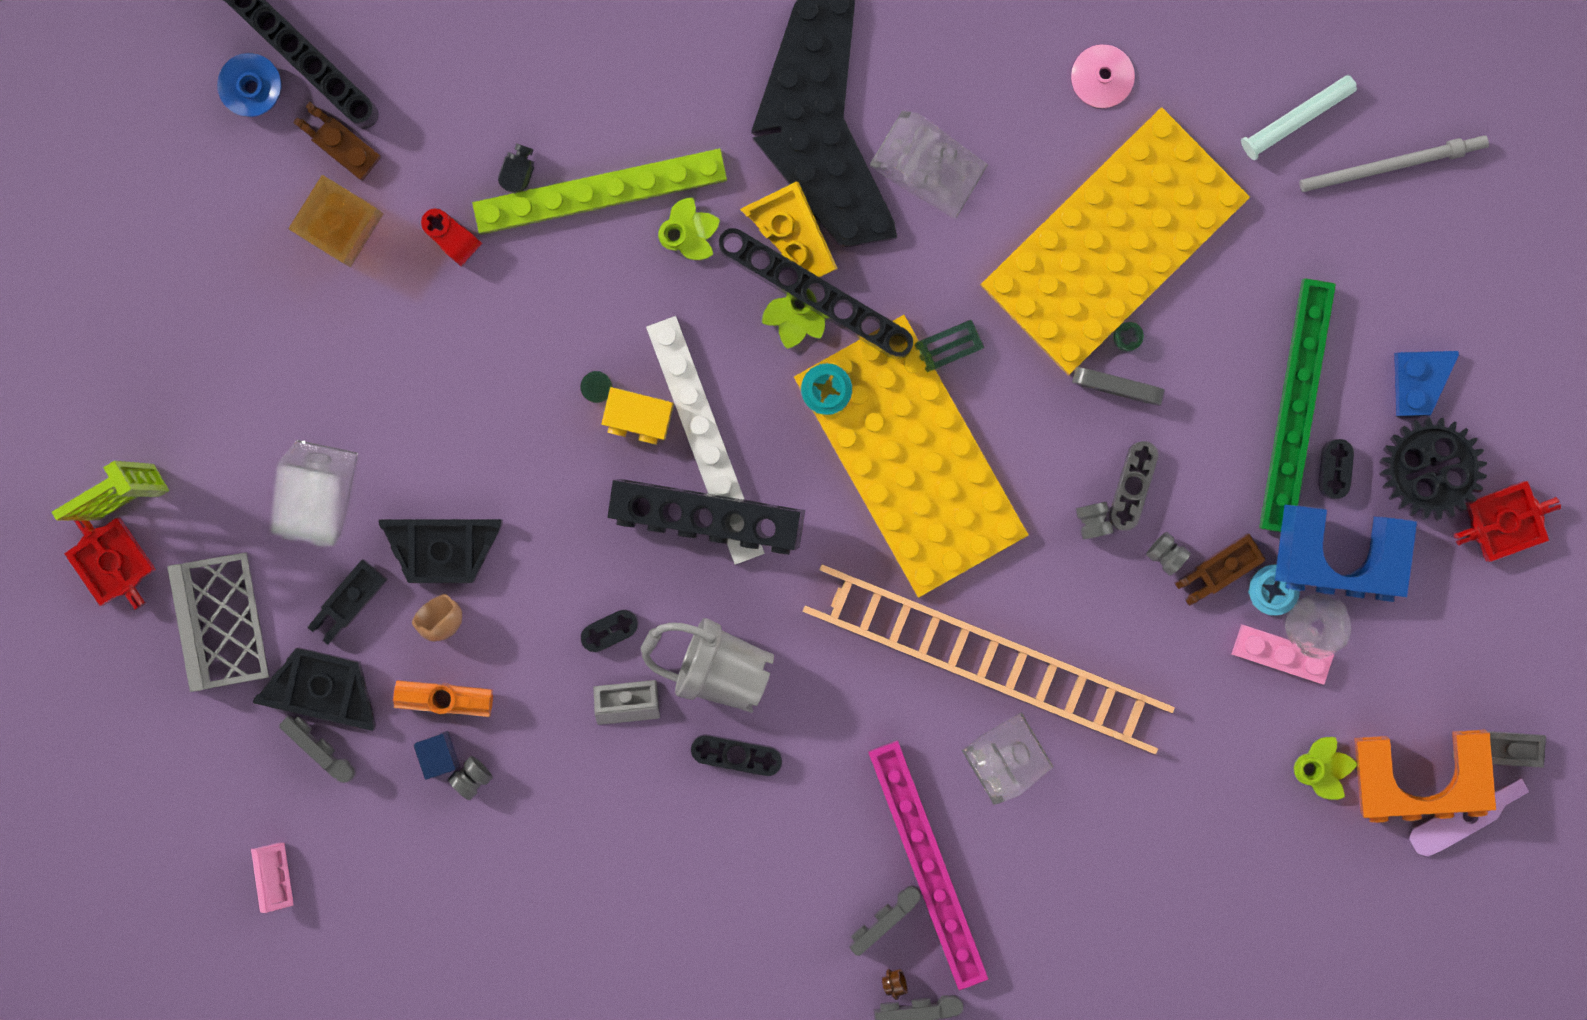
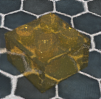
[288,175,384,268]

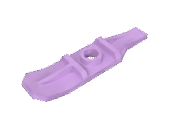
[1409,778,1529,857]

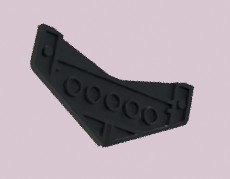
[751,0,897,247]

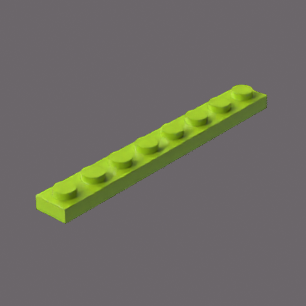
[472,148,727,235]

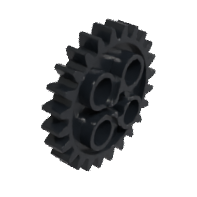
[1379,417,1487,521]

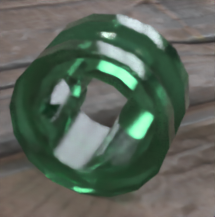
[1113,322,1144,351]

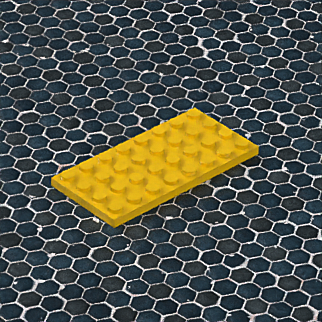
[980,107,1250,375]
[794,315,1029,598]

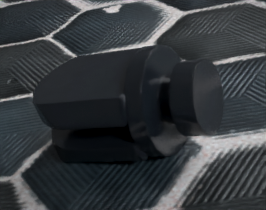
[498,143,535,192]

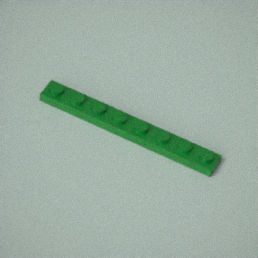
[1259,278,1336,532]

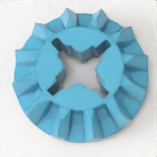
[1248,565,1300,615]

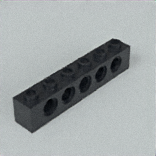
[607,479,806,555]

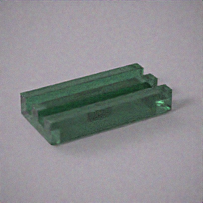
[914,319,984,373]

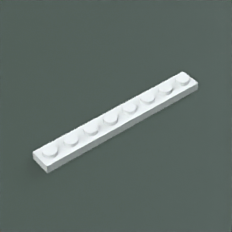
[646,316,765,565]

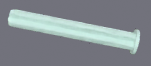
[1241,75,1357,160]

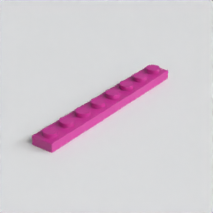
[868,740,988,991]

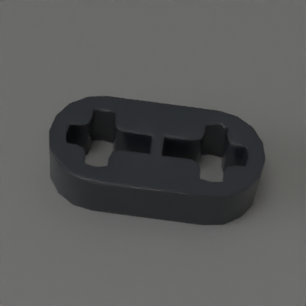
[1319,439,1354,499]
[580,609,639,652]

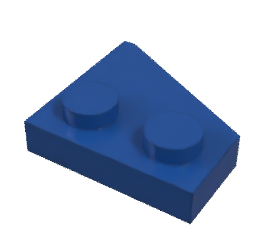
[1394,351,1459,416]

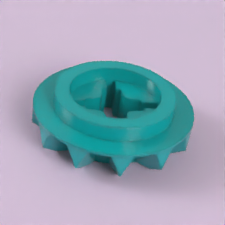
[801,363,852,415]

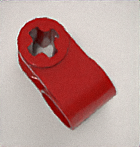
[421,208,483,267]

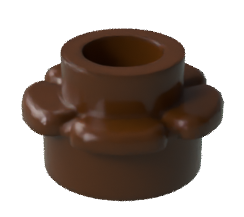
[882,968,908,1000]

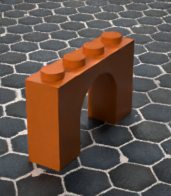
[1354,729,1496,823]

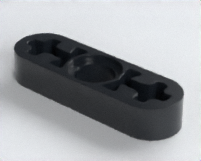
[691,734,782,776]

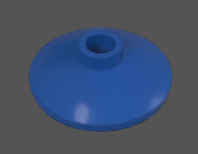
[217,53,282,117]

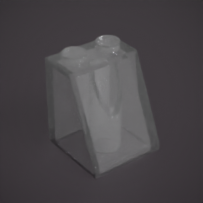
[271,440,358,546]

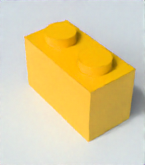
[601,387,674,445]

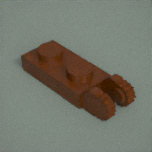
[293,102,382,181]
[1175,533,1266,606]

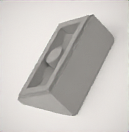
[593,680,660,725]

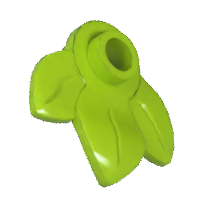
[658,198,720,260]
[762,289,825,349]
[1293,737,1357,800]

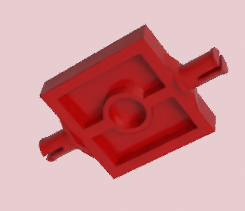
[1454,481,1561,562]
[64,517,156,610]

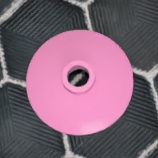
[1071,45,1135,108]

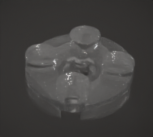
[1285,594,1351,659]

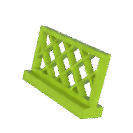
[51,460,170,521]

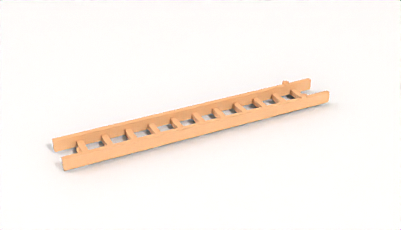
[803,564,1175,754]

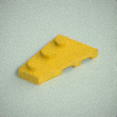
[740,182,838,278]

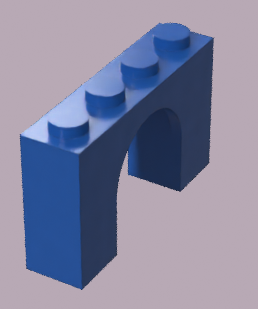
[1275,505,1417,602]

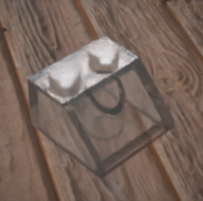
[962,712,1054,805]

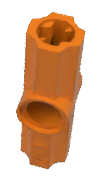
[393,680,493,717]

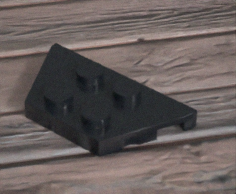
[379,519,503,583]
[253,647,376,731]

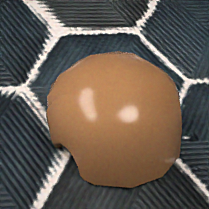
[412,594,462,642]

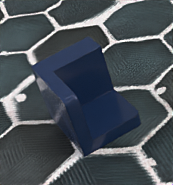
[414,731,460,780]

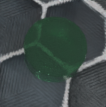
[580,371,613,403]

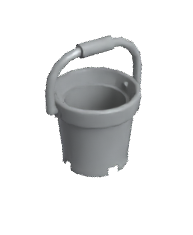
[641,618,774,713]

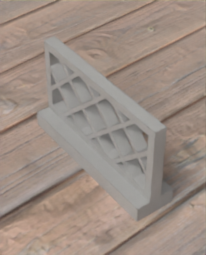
[167,552,269,692]

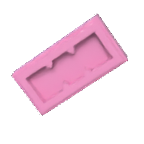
[251,843,294,913]

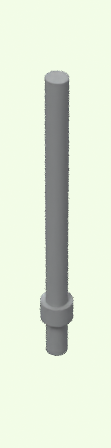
[1299,135,1489,192]

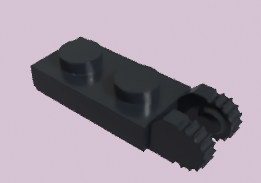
[307,559,388,645]

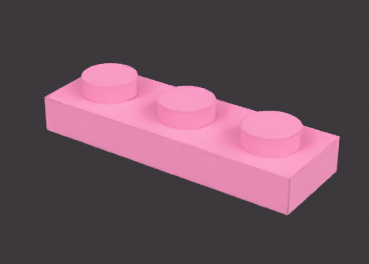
[1232,624,1334,685]

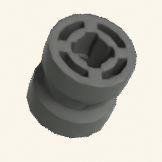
[1076,501,1114,540]
[1146,532,1191,576]
[448,756,493,801]

